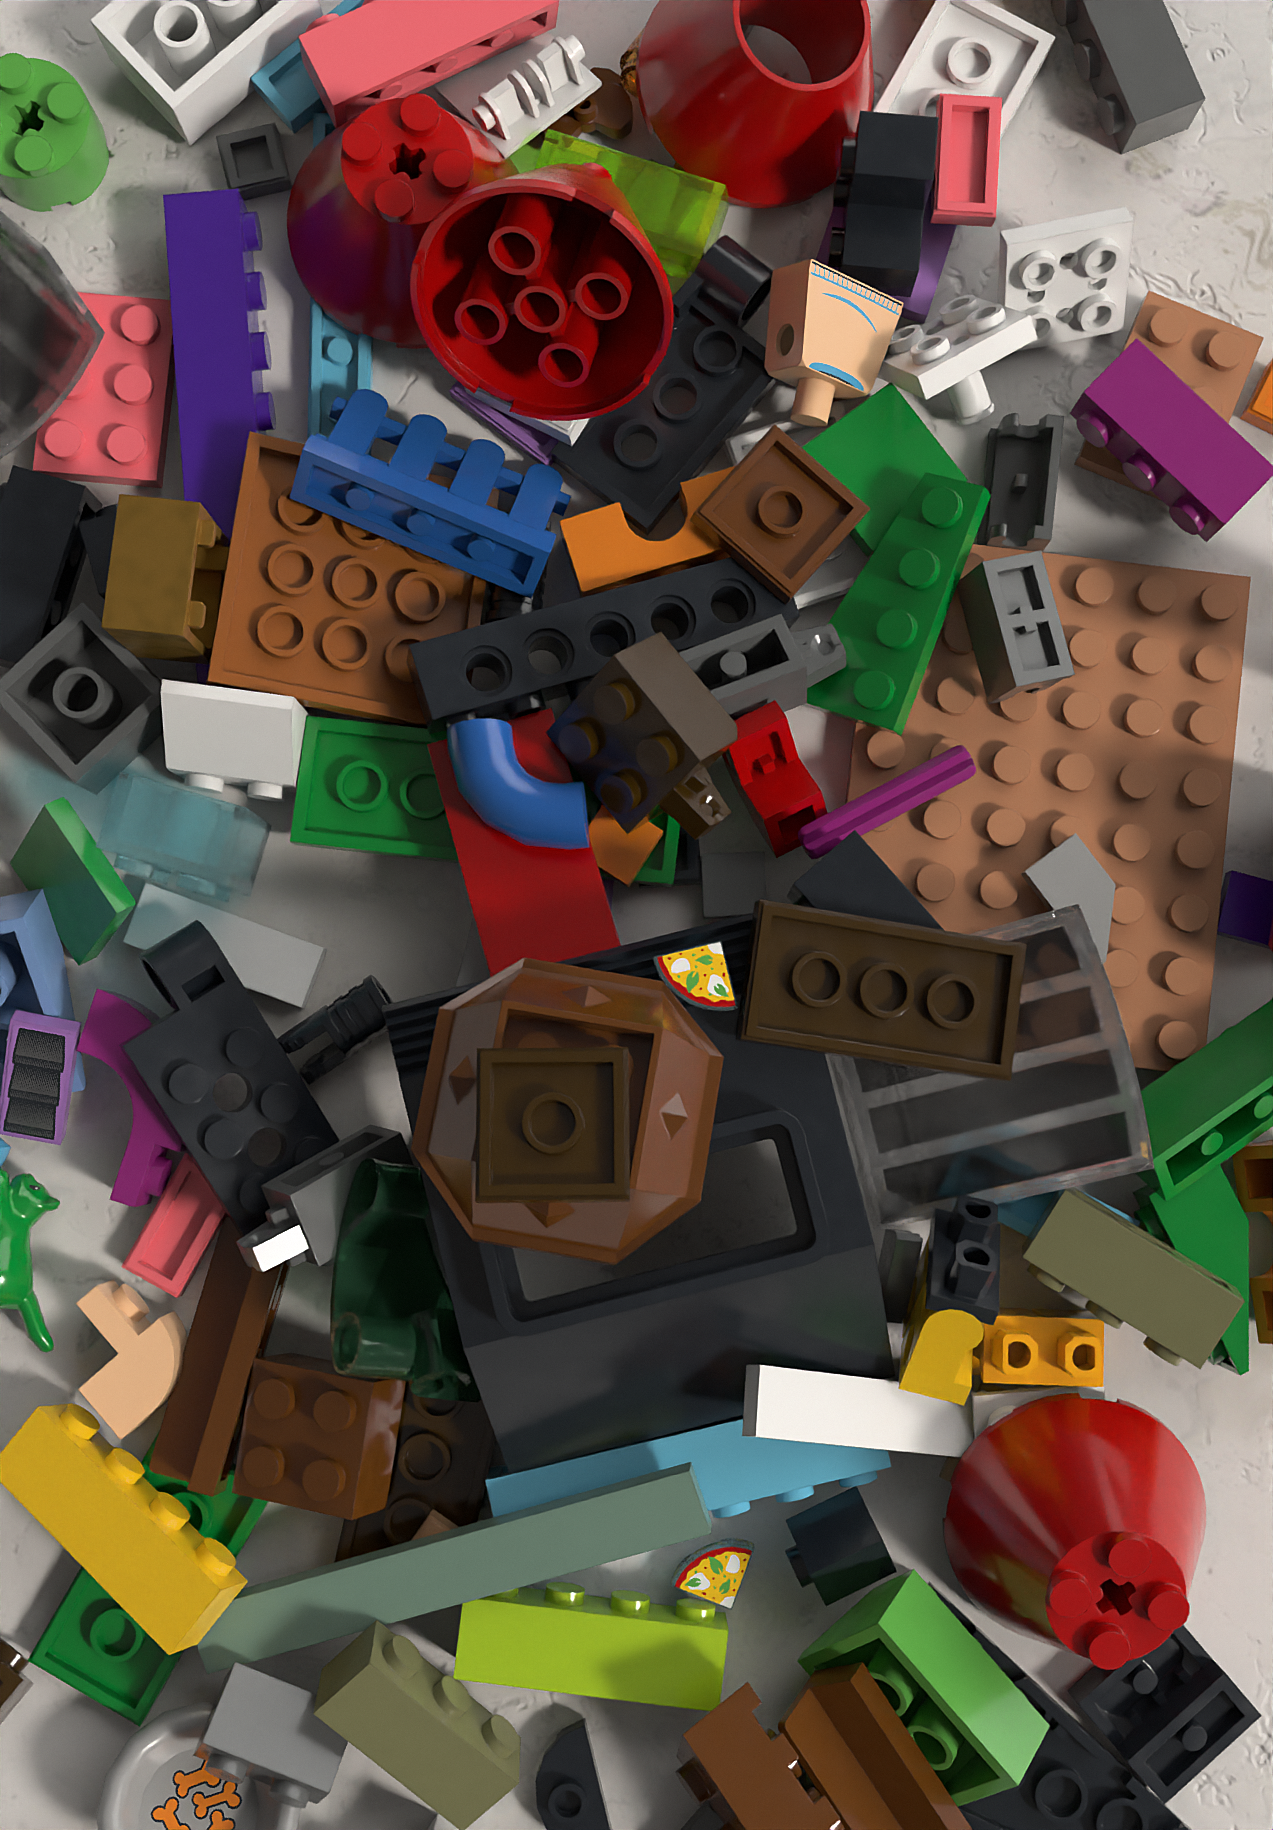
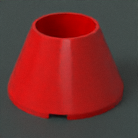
[635,0,874,209]

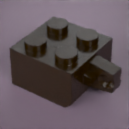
[545,632,738,840]

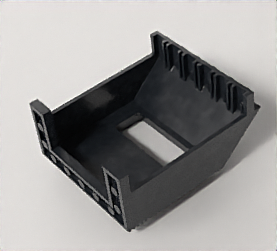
[382,913,895,1474]

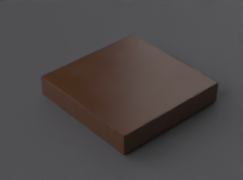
[690,424,870,605]

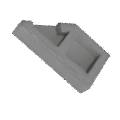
[1021,833,1116,968]

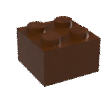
[232,1353,407,1520]

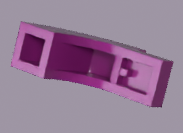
[76,989,186,1207]

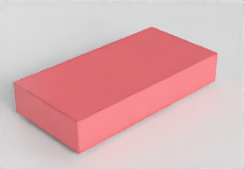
[930,94,1002,227]
[121,1153,227,1298]

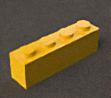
[0,1403,248,1655]

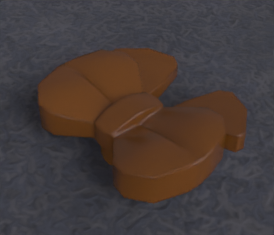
[540,67,633,152]

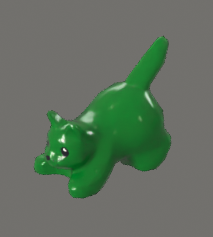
[0,1169,60,1353]

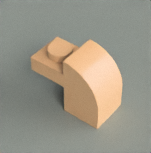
[76,1279,188,1440]

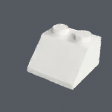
[160,679,310,802]

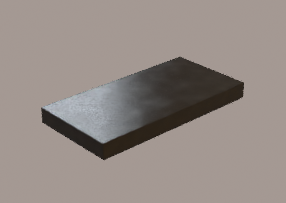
[736,899,1027,1082]
[334,1315,497,1563]

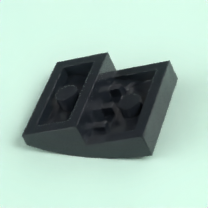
[1067,1625,1262,1805]

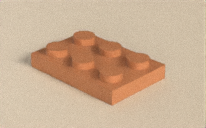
[1074,291,1264,501]

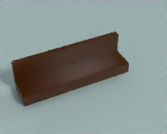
[149,1216,290,1497]
[778,1662,973,1830]

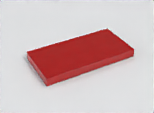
[427,708,621,977]

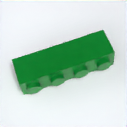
[1103,998,1273,1202]

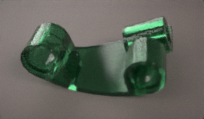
[330,1158,482,1403]

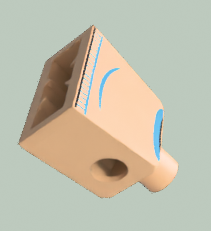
[764,259,903,427]

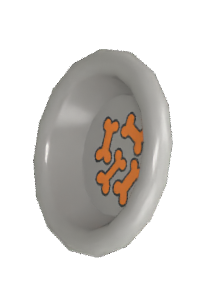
[96,1702,301,1830]

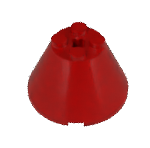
[287,93,520,349]
[410,163,674,421]
[942,1393,1206,1670]

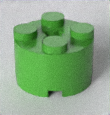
[0,53,109,212]

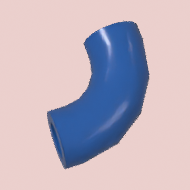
[447,718,589,850]

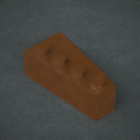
[675,1682,845,1830]

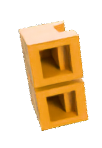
[972,1307,1104,1387]

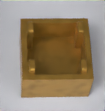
[101,494,229,665]

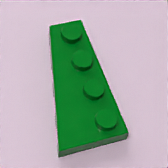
[804,472,991,736]

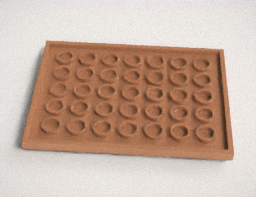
[845,544,1251,1072]

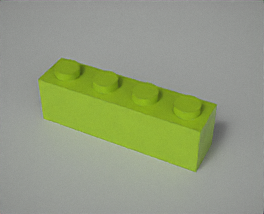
[453,1582,729,1712]

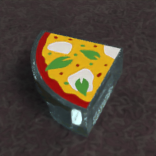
[652,940,738,1012]
[670,1538,755,1610]

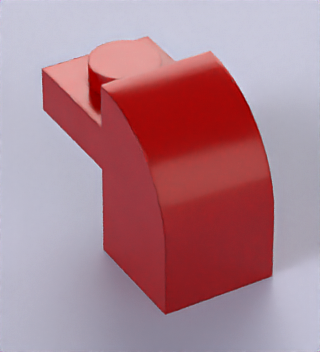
[722,700,828,858]

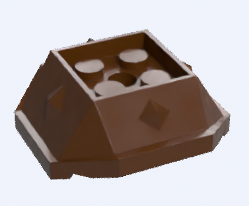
[411,957,724,1266]

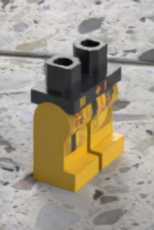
[899,1195,1000,1405]

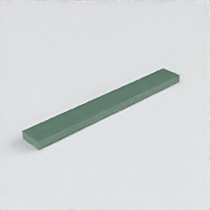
[197,1462,712,1674]

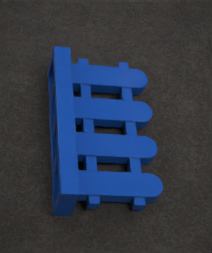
[290,389,571,599]

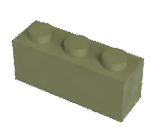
[1022,1181,1245,1369]
[313,1620,521,1830]

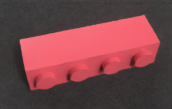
[298,0,559,128]

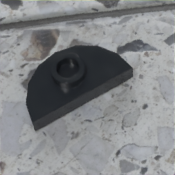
[535,1718,613,1830]

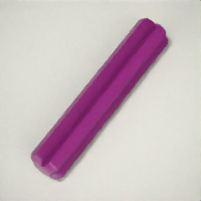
[797,745,976,859]

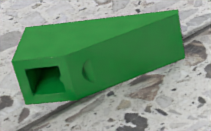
[1132,1164,1249,1376]

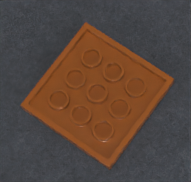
[206,431,500,731]

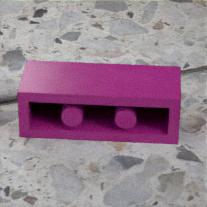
[1069,338,1273,542]

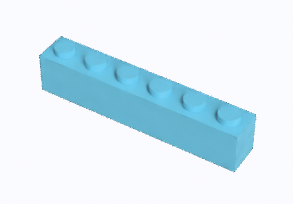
[485,1415,891,1518]

